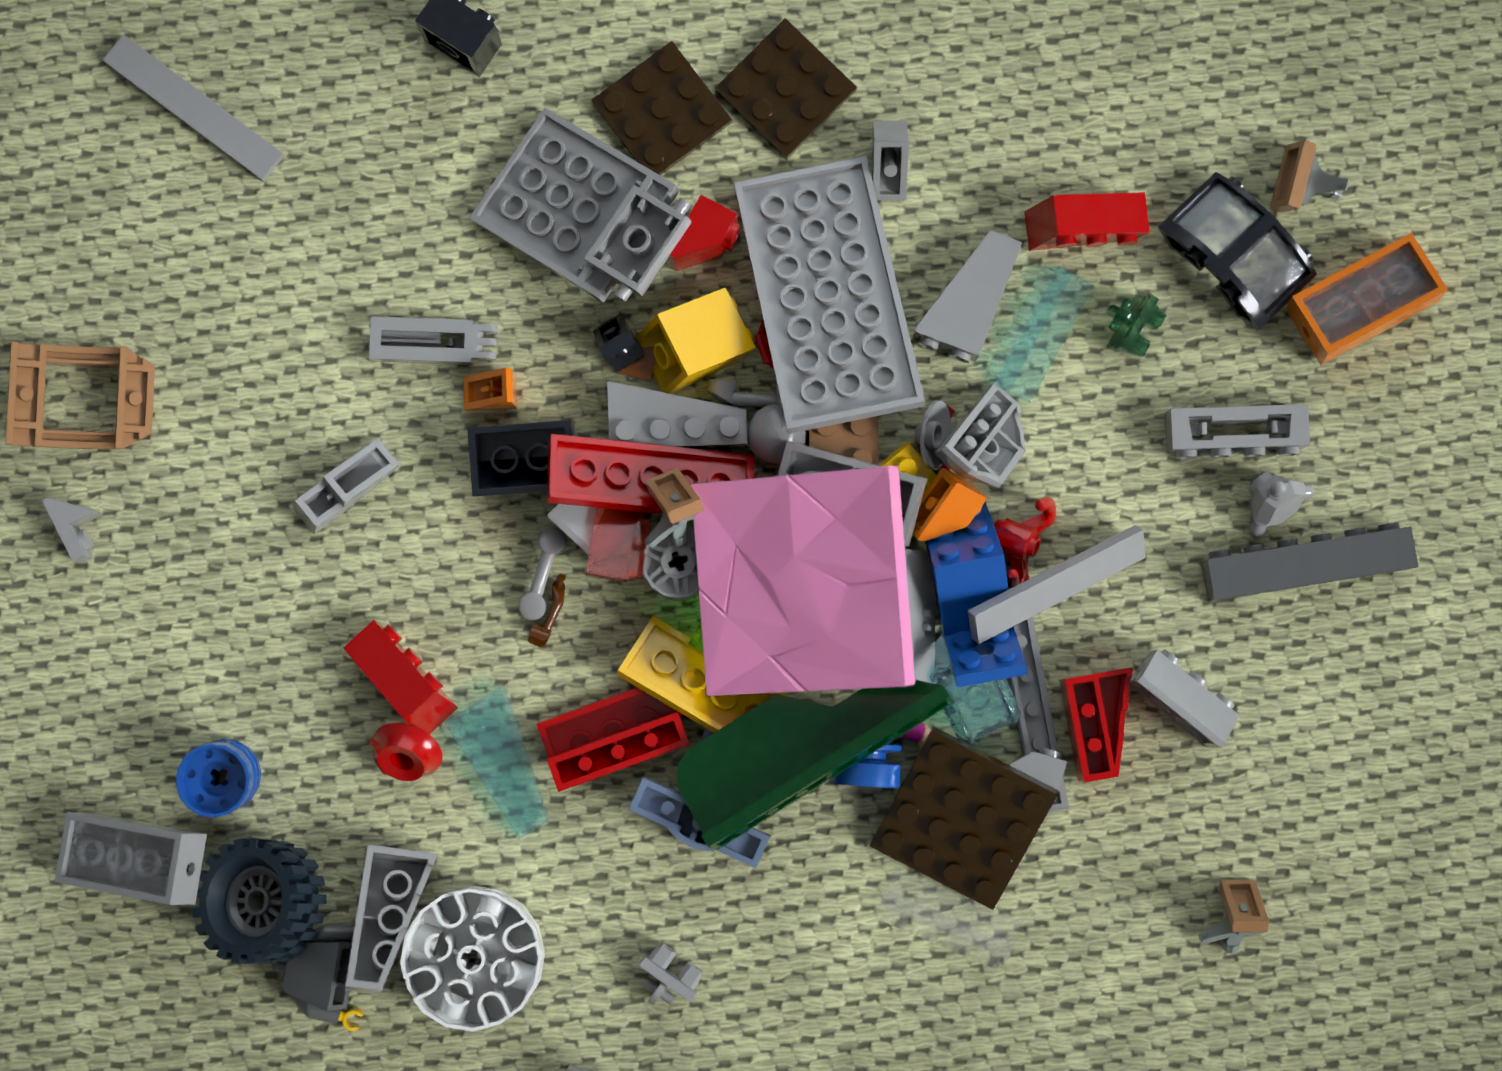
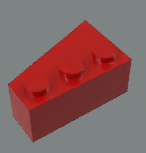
[1024,192,1150,251]
[343,620,458,734]
[1059,667,1133,783]

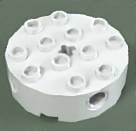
[400,886,545,1031]

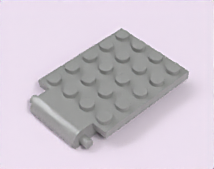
[469,107,692,303]

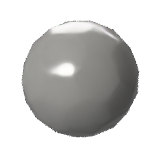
[747,404,808,465]

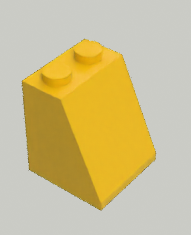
[636,287,756,394]

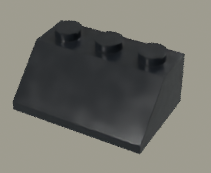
[467,420,575,497]

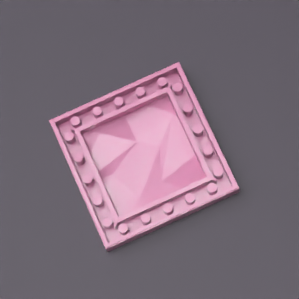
[691,466,915,696]

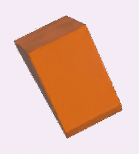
[463,367,517,411]

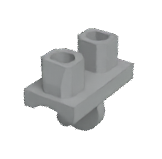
[639,942,703,1005]

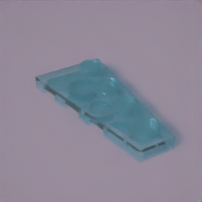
[445,685,550,840]

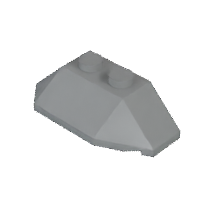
[934,382,1026,488]

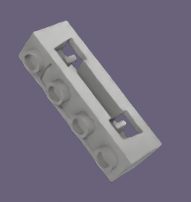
[1165,404,1310,459]

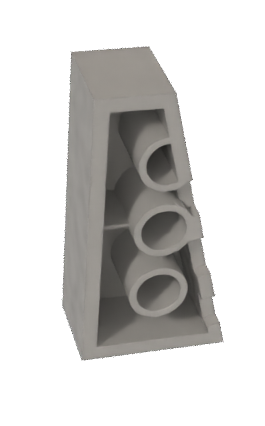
[607,381,747,450]

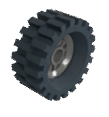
[192,838,327,964]

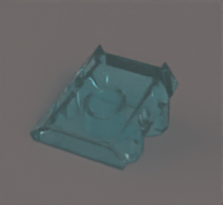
[930,654,1021,744]

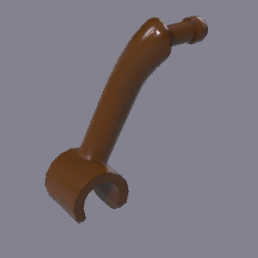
[528,574,565,647]

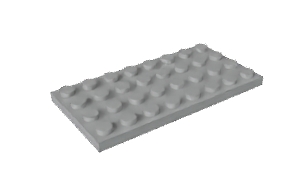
[734,156,925,434]

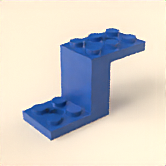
[925,501,1027,688]

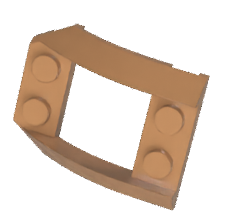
[5,341,155,449]

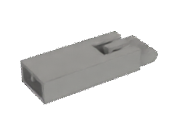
[369,316,497,365]

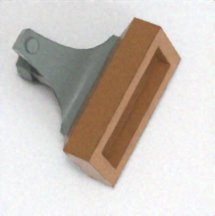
[1269,140,1349,213]
[645,468,704,548]
[1198,880,1269,954]

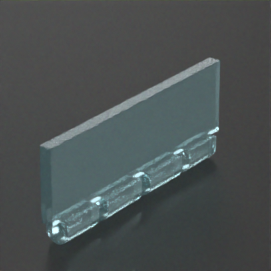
[986,265,1094,404]

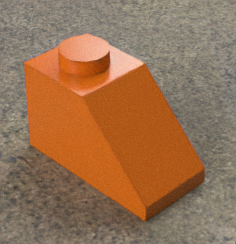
[913,467,987,542]

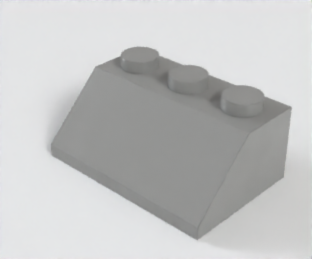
[1130,649,1239,748]

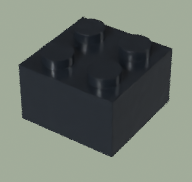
[415,0,502,77]

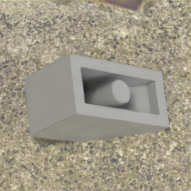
[872,120,909,200]
[1008,747,1067,802]

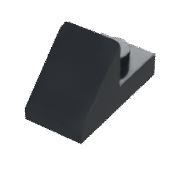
[593,313,644,371]

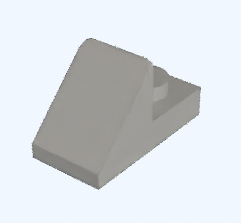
[42,497,103,563]

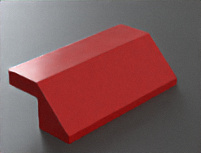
[536,687,690,792]

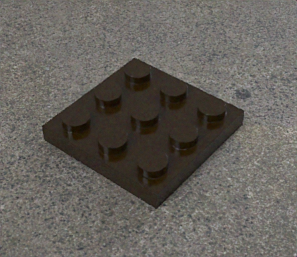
[715,18,857,160]
[591,41,732,176]

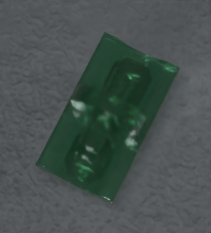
[1106,294,1167,357]

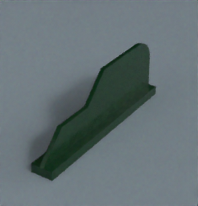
[677,680,955,850]

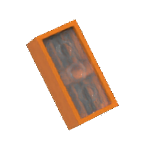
[1286,232,1448,366]

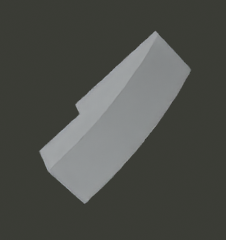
[293,438,399,534]

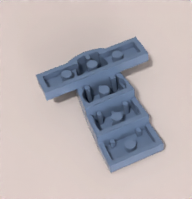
[629,728,771,868]

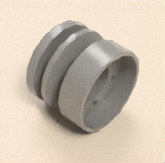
[642,527,699,602]

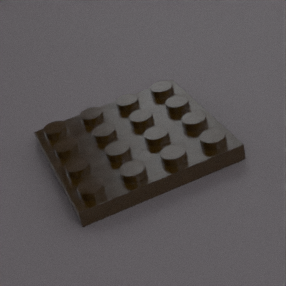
[870,726,1058,910]

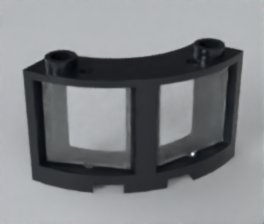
[1158,172,1317,330]

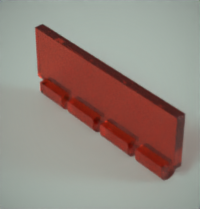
[585,508,651,583]

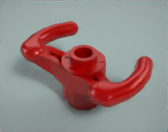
[994,496,1056,590]

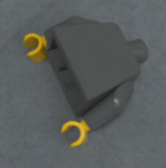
[272,924,364,1031]

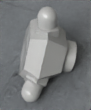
[1249,472,1314,537]

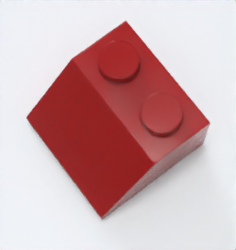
[669,194,740,271]

